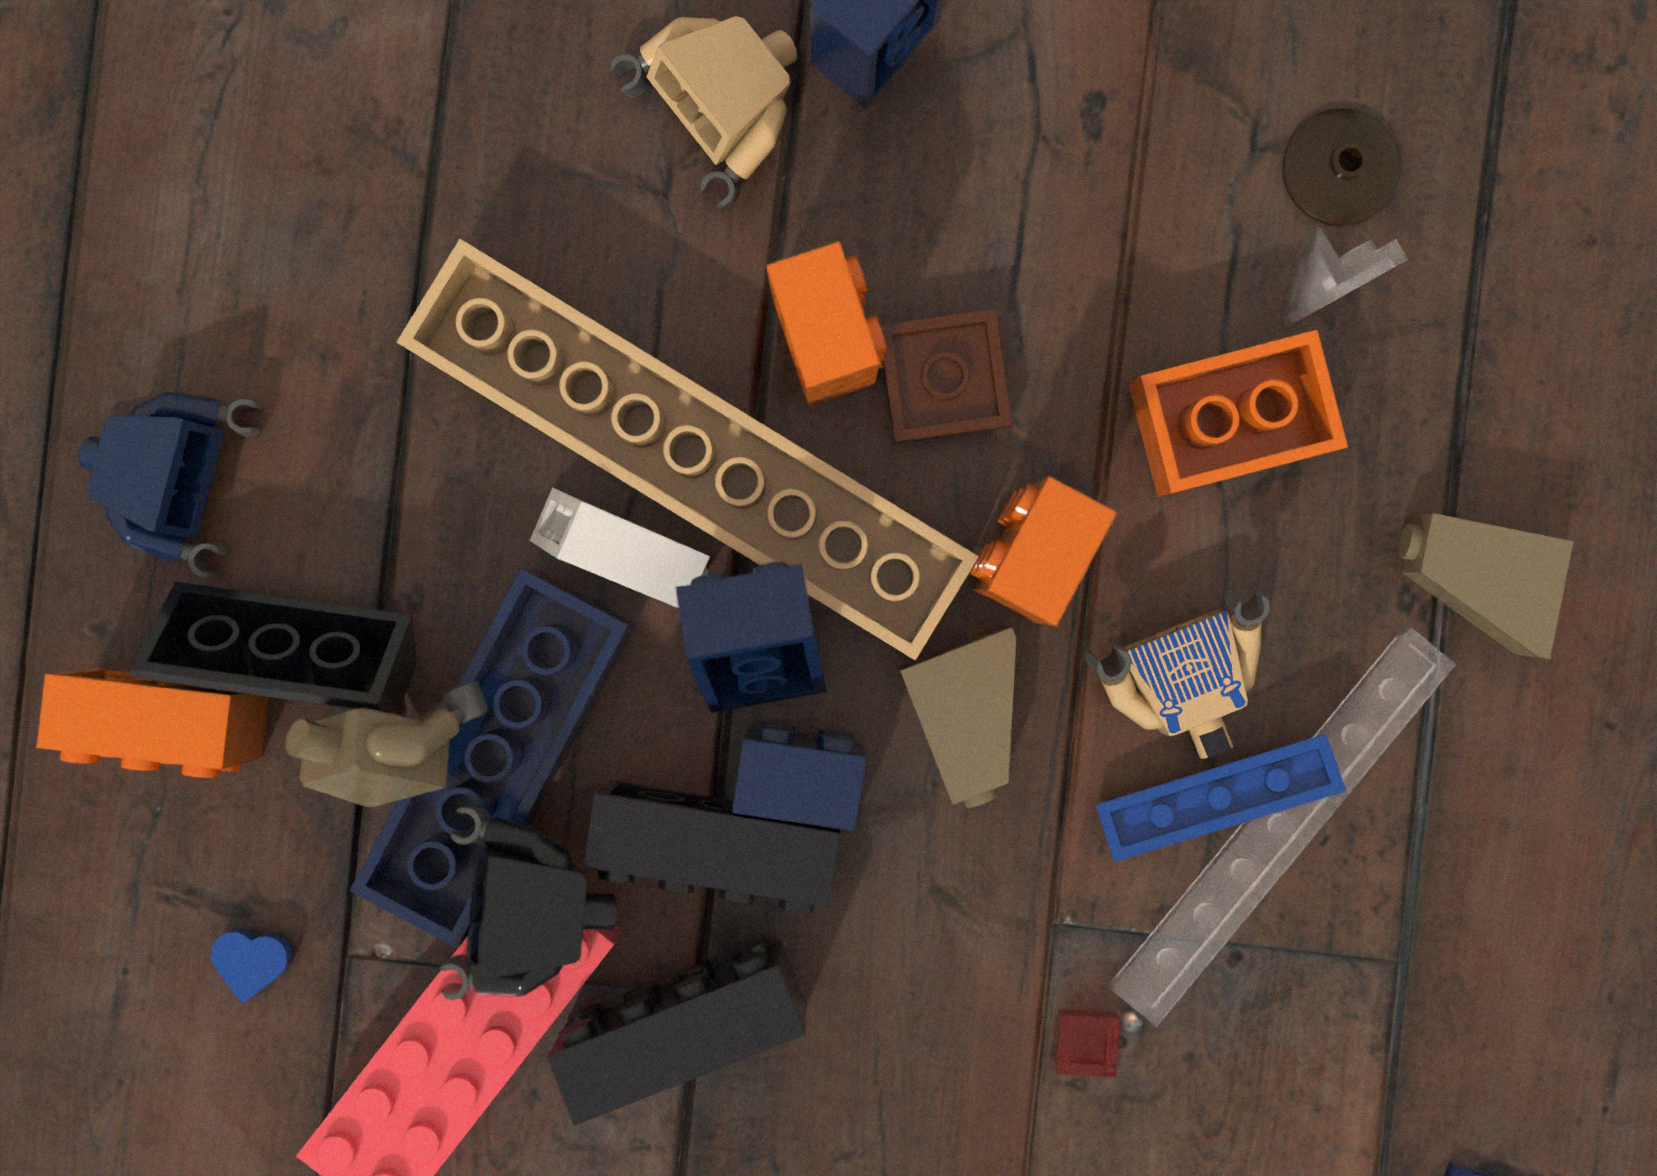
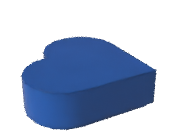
[210,928,293,1004]

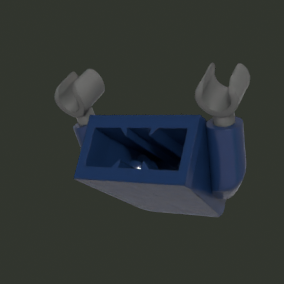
[78,392,264,578]

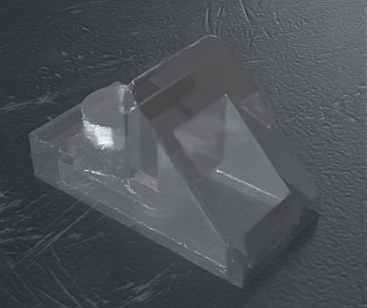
[1282,227,1408,327]

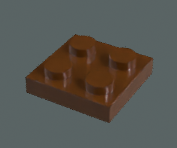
[880,308,1013,444]

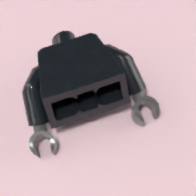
[439,806,617,1000]

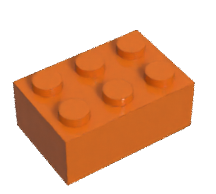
[766,241,887,408]
[1128,330,1348,497]
[970,476,1117,626]
[37,668,269,778]

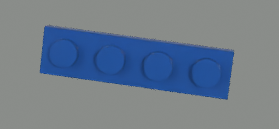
[1096,734,1347,862]

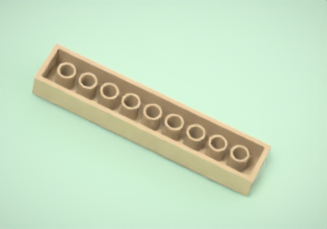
[397,239,979,660]

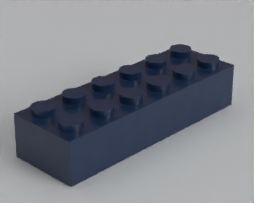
[349,568,636,948]

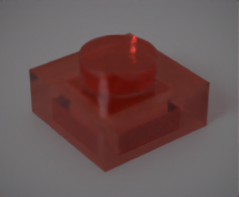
[1054,1009,1120,1078]

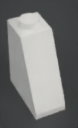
[529,487,710,608]

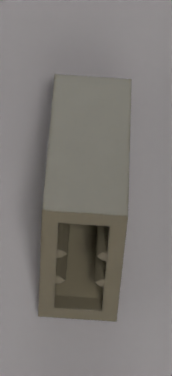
[1398,513,1574,659]
[898,626,1016,808]

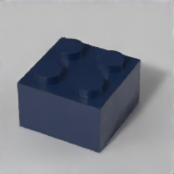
[732,721,866,831]

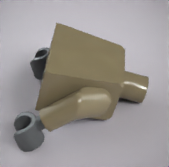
[286,681,487,808]

